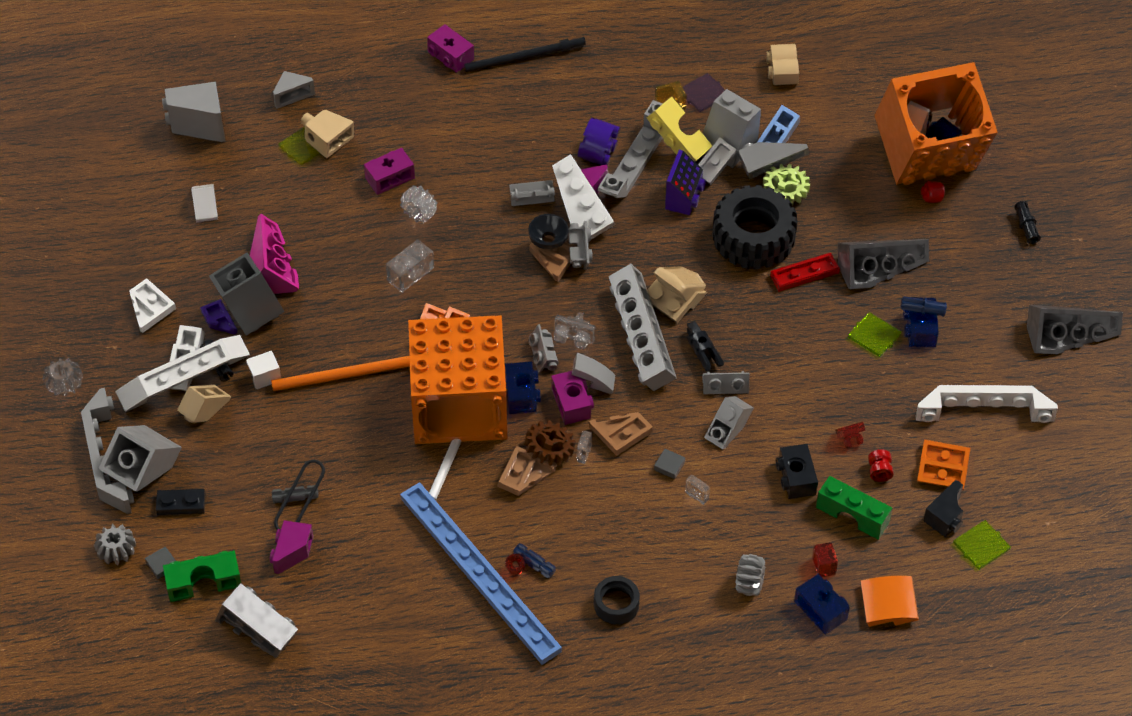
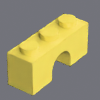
[646,97,712,161]

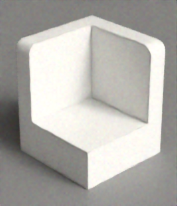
[246,351,281,389]

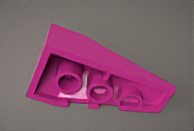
[250,214,299,294]

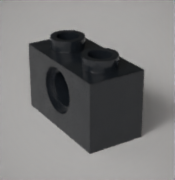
[775,444,818,499]

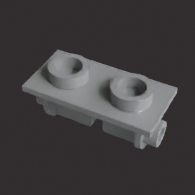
[509,180,555,206]
[568,221,593,270]
[529,324,559,374]
[702,371,750,394]

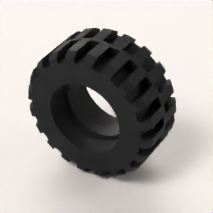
[712,185,798,269]

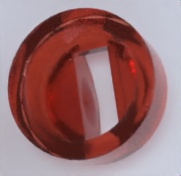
[505,554,525,575]

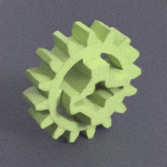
[763,164,810,204]

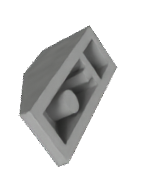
[738,142,808,180]

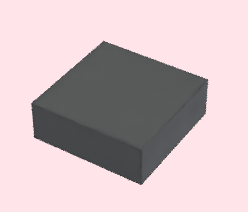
[654,449,685,479]
[145,546,176,579]

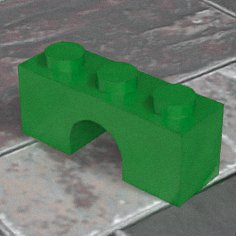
[816,476,893,540]
[163,550,241,602]

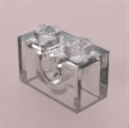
[386,239,434,293]

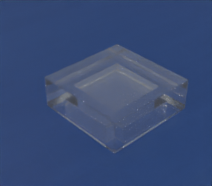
[577,431,592,464]
[685,475,710,505]

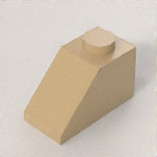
[177,385,231,423]

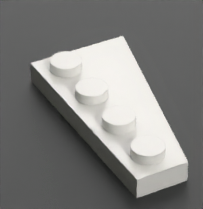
[552,154,615,239]

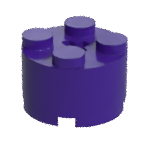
[578,118,620,166]

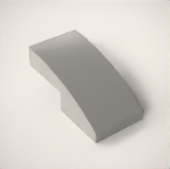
[572,353,615,394]

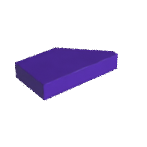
[200,299,238,335]

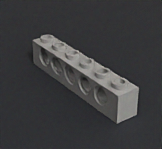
[609,264,677,391]

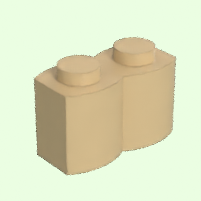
[766,44,799,85]

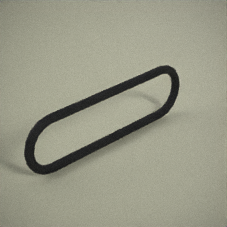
[274,459,325,530]

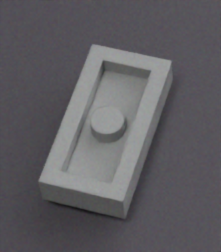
[698,138,737,185]

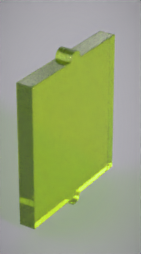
[278,126,320,165]
[848,312,902,357]
[953,520,1011,570]

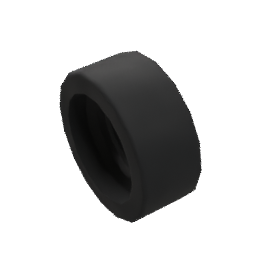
[594,576,640,625]

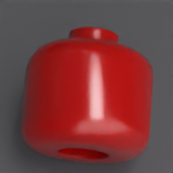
[921,181,945,203]

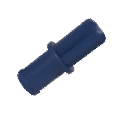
[900,296,947,317]

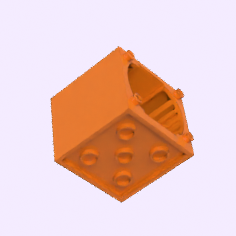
[874,62,998,185]
[408,315,508,444]

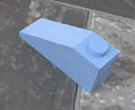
[757,105,800,143]

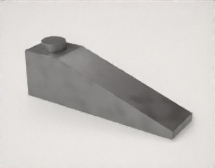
[838,239,929,289]
[1027,305,1123,354]

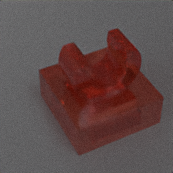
[835,422,866,448]

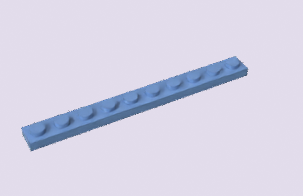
[400,482,562,665]

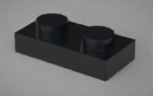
[156,489,206,515]

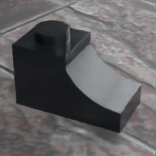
[923,480,963,538]

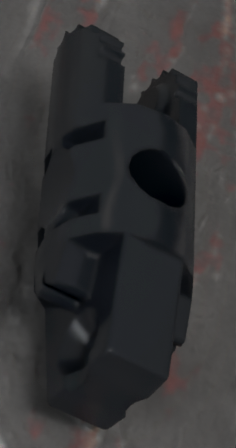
[687,321,724,371]

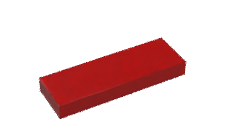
[770,252,840,292]

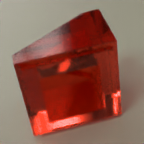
[812,542,838,578]

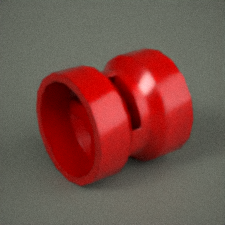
[868,449,894,482]

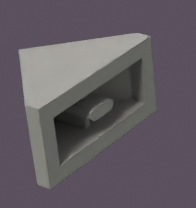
[273,71,315,109]

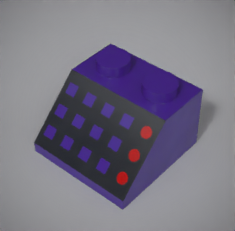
[665,150,706,215]

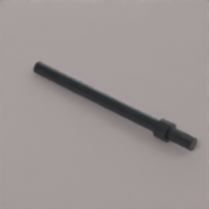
[464,37,586,72]

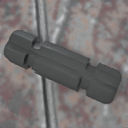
[272,485,319,503]

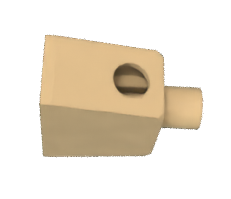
[301,110,354,158]

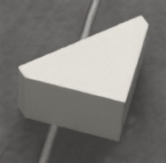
[191,184,218,222]

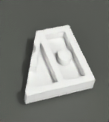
[129,278,176,333]

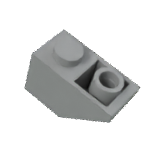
[704,396,754,449]

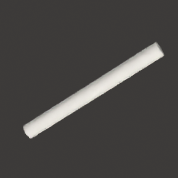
[429,439,461,500]

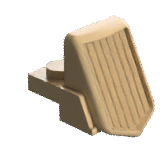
[648,267,707,324]

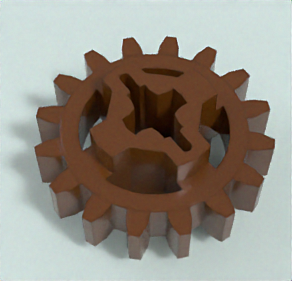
[524,420,576,466]

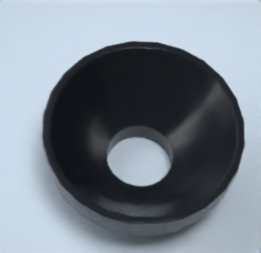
[528,214,569,249]

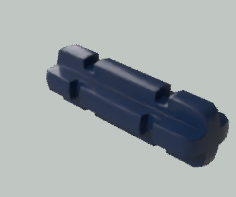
[513,543,556,578]

